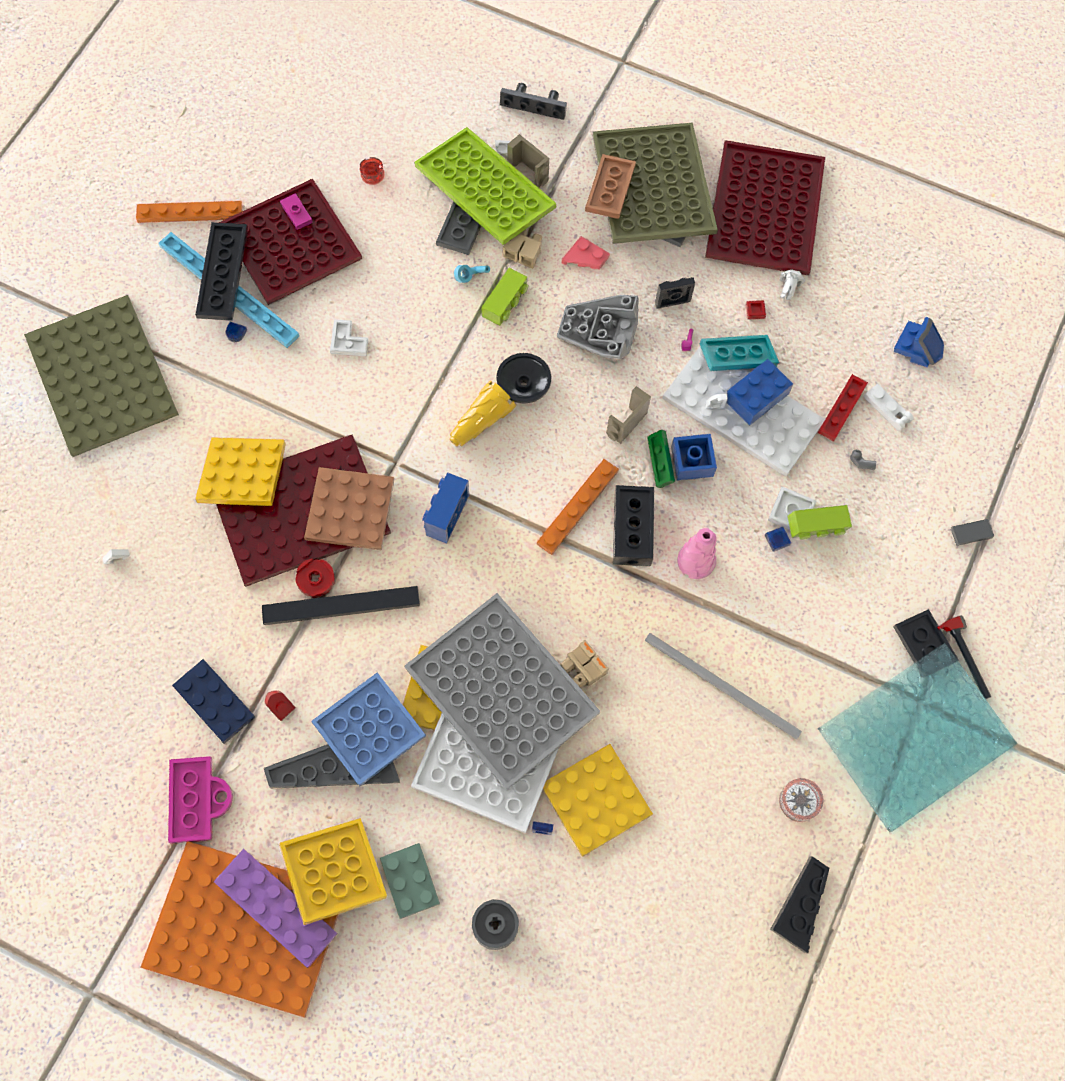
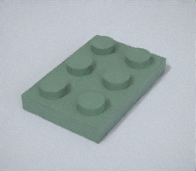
[380,843,440,919]

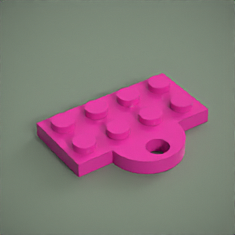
[168,756,233,844]

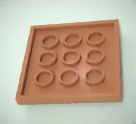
[304,467,394,550]

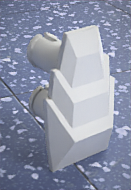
[780,270,805,300]

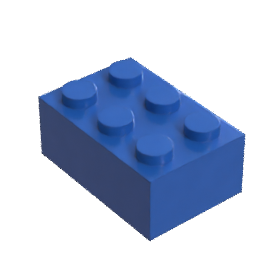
[726,359,793,426]
[422,472,469,544]

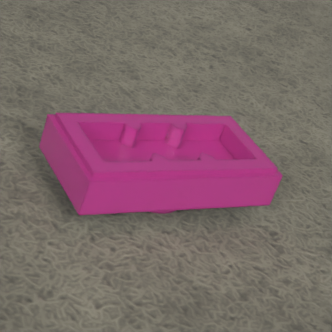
[280,193,313,230]

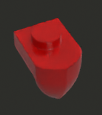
[265,690,296,721]

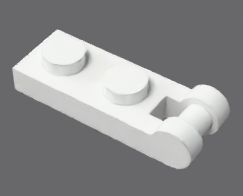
[863,383,914,431]

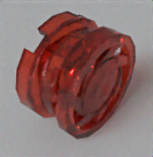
[359,157,385,185]

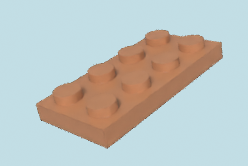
[585,154,636,219]

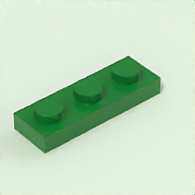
[647,429,675,488]

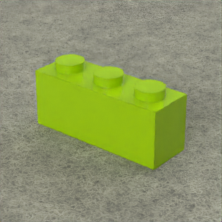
[481,267,529,326]
[787,505,852,540]

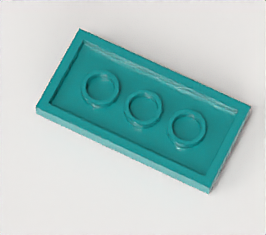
[699,335,779,371]

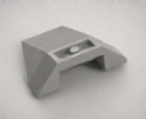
[557,295,639,359]

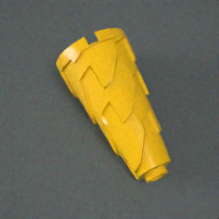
[449,380,516,447]

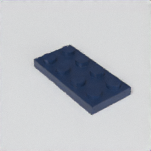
[172,659,255,744]

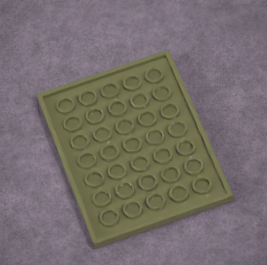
[592,122,717,244]
[24,295,179,457]

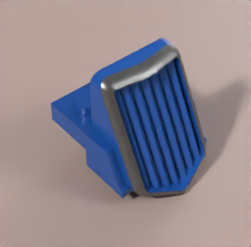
[894,317,944,368]

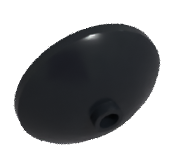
[496,353,552,404]

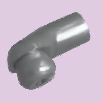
[850,449,876,470]

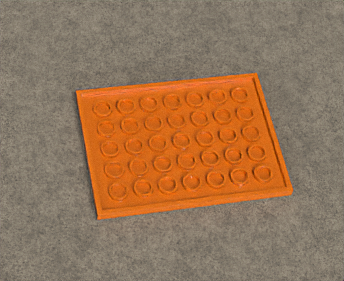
[140,842,339,1018]

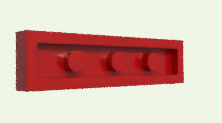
[818,374,868,442]

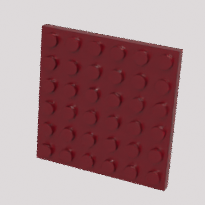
[219,178,362,305]

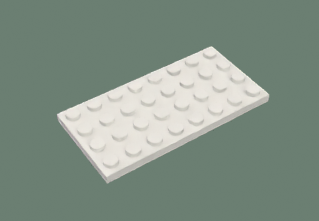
[662,346,825,477]

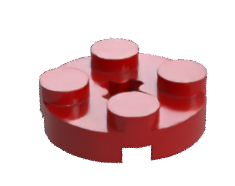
[295,559,335,598]

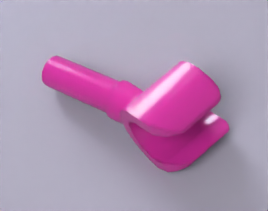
[681,329,694,351]

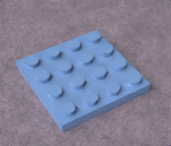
[311,672,426,787]

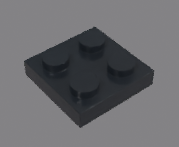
[655,277,695,309]

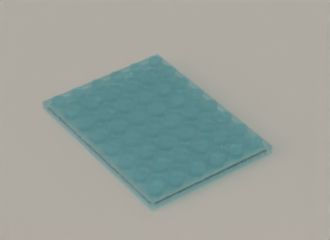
[818,643,1018,832]

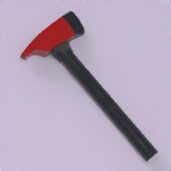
[937,615,992,700]

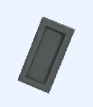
[951,519,994,546]

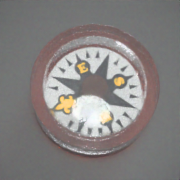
[779,778,824,822]

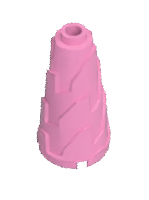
[677,528,717,579]

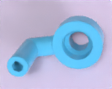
[454,265,490,283]

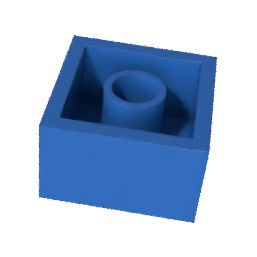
[671,434,717,481]

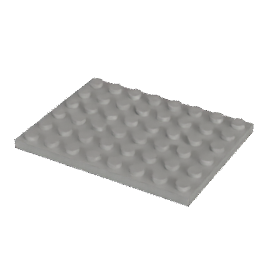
[404,593,600,791]

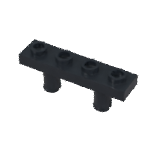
[500,83,567,120]

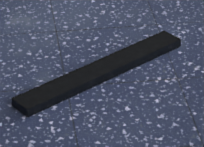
[262,586,420,625]

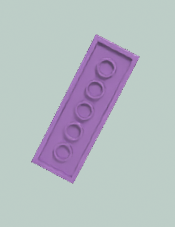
[214,848,338,968]

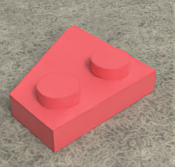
[562,236,610,269]

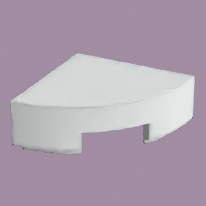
[495,140,510,158]
[706,393,727,409]
[102,549,130,564]

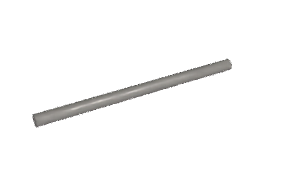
[645,633,802,740]

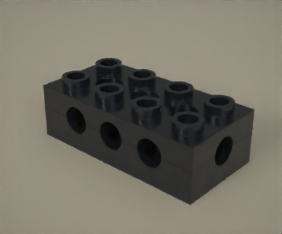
[613,485,654,566]

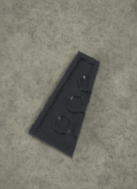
[770,856,830,953]

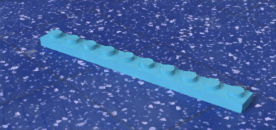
[158,232,300,348]

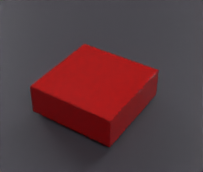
[746,300,766,320]

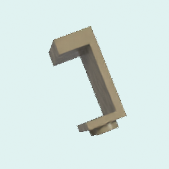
[507,134,550,188]
[606,386,651,444]

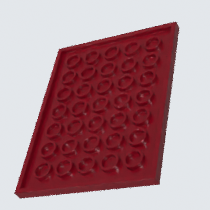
[705,140,826,276]
[216,434,391,587]

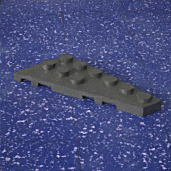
[263,744,400,789]

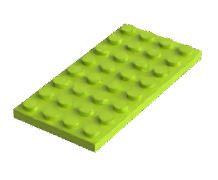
[414,127,557,245]

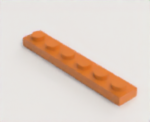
[136,201,243,223]
[537,459,619,555]

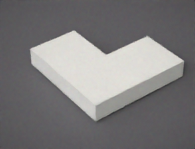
[330,319,369,356]

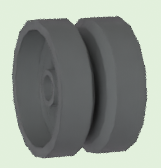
[472,899,519,950]

